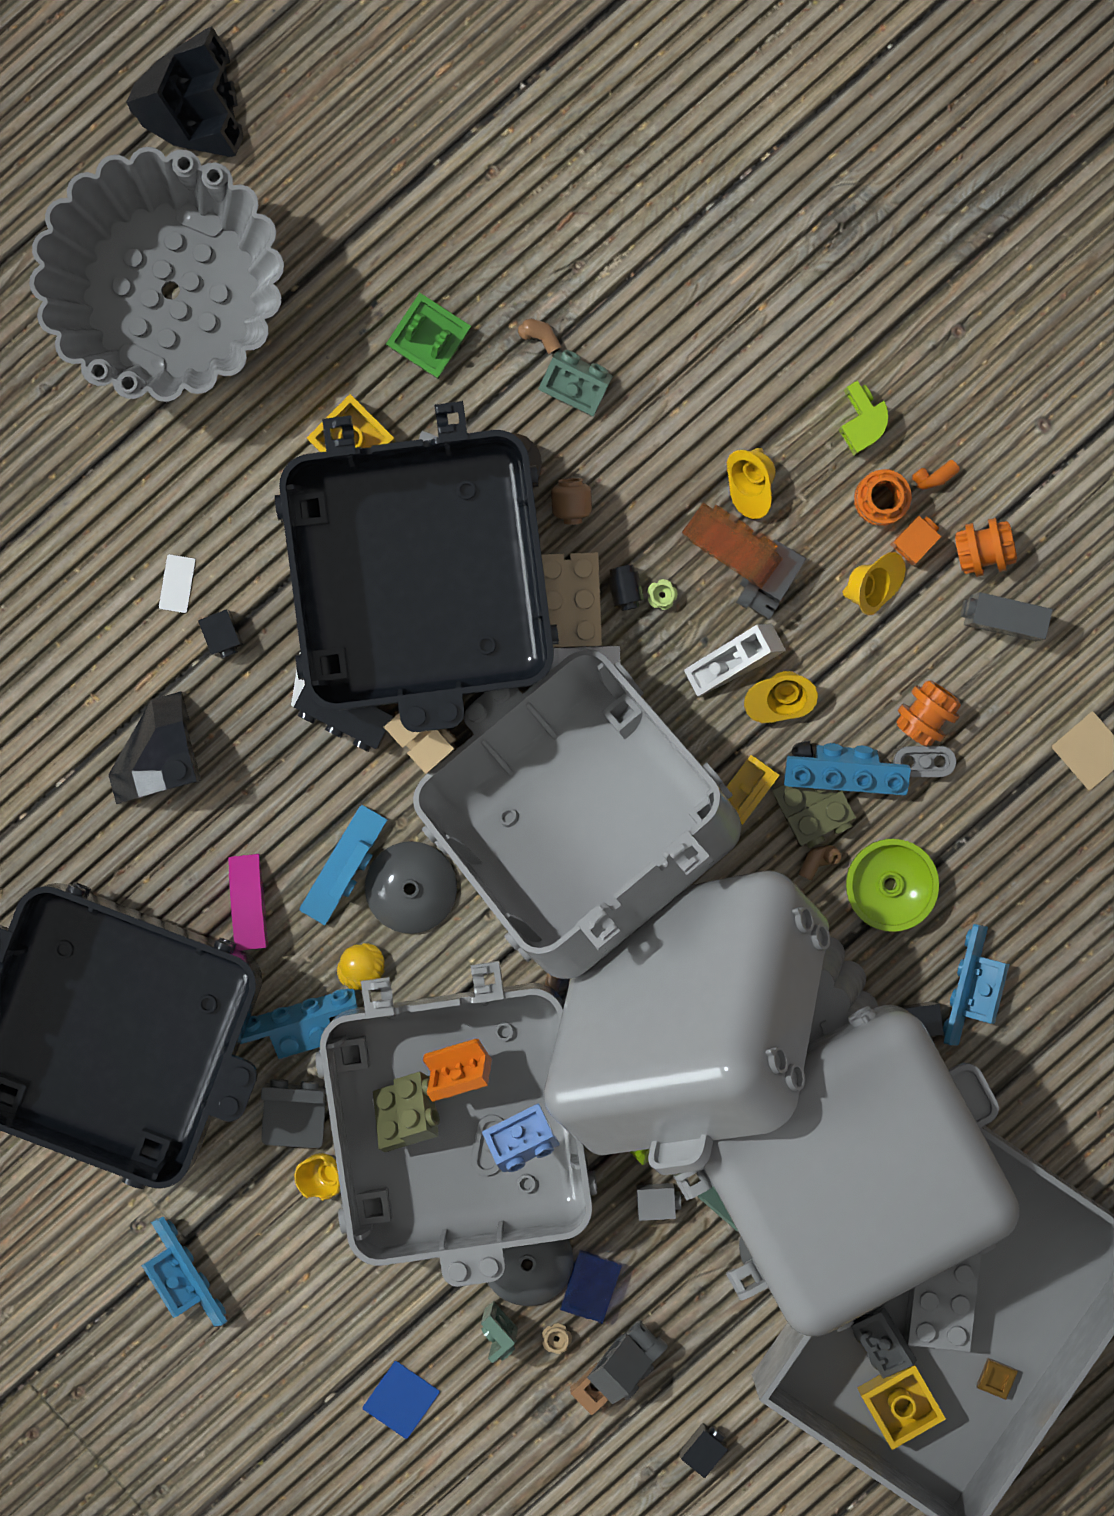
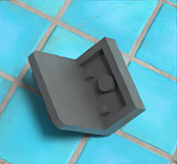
[261,1079,326,1148]

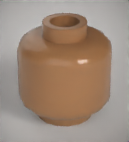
[551,478,592,525]

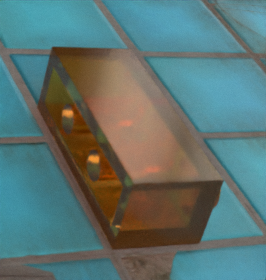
[682,503,783,589]

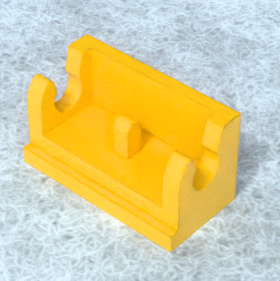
[727,755,780,825]

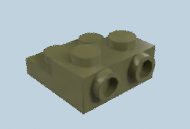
[771,784,856,848]
[373,1072,440,1152]

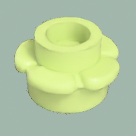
[647,579,678,610]

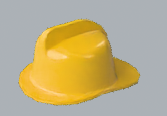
[727,448,776,519]
[842,552,906,616]
[744,671,818,723]

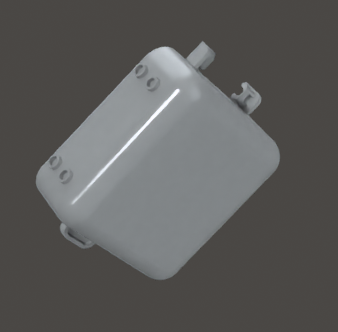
[413,650,741,979]
[544,871,830,1175]
[316,961,597,1287]
[673,1005,1020,1337]

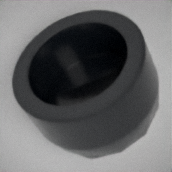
[791,740,814,758]

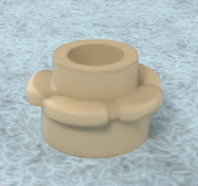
[542,1323,572,1354]

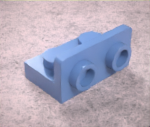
[482,1103,560,1172]

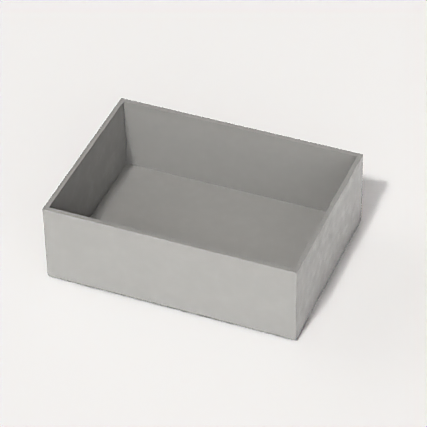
[752,1126,1114,1516]

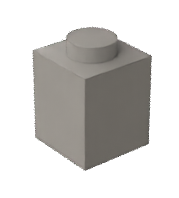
[636,1183,681,1221]

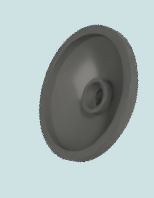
[365,841,457,934]
[488,1239,573,1306]

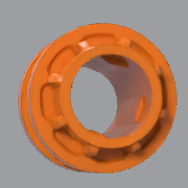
[854,469,912,526]
[955,518,1018,577]
[896,680,961,747]

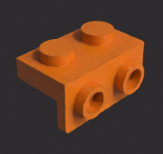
[423,1039,492,1102]

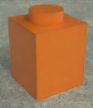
[890,516,941,565]

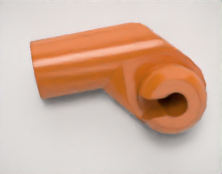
[912,460,960,490]

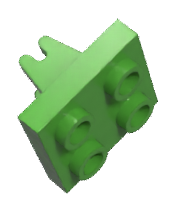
[386,292,472,379]

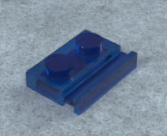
[560,1250,622,1324]

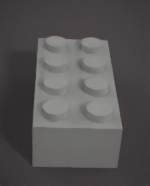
[904,1253,982,1352]

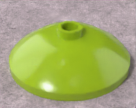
[846,839,939,932]

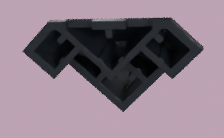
[126,26,244,157]
[108,691,201,804]

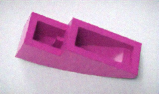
[228,854,268,951]

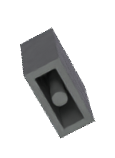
[961,592,1053,641]

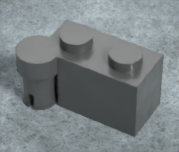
[736,539,806,620]
[587,1320,668,1404]

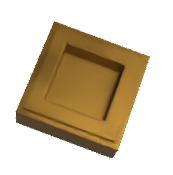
[976,1358,1018,1400]

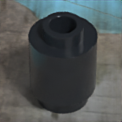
[608,564,644,611]

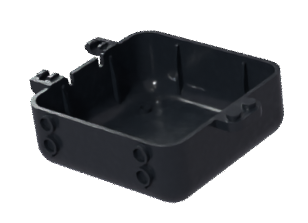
[275,401,559,732]
[0,882,262,1189]

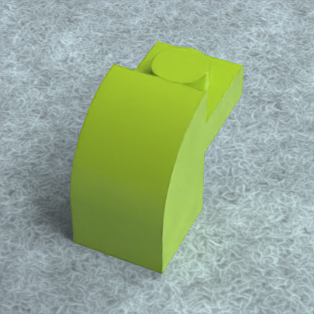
[838,380,888,455]

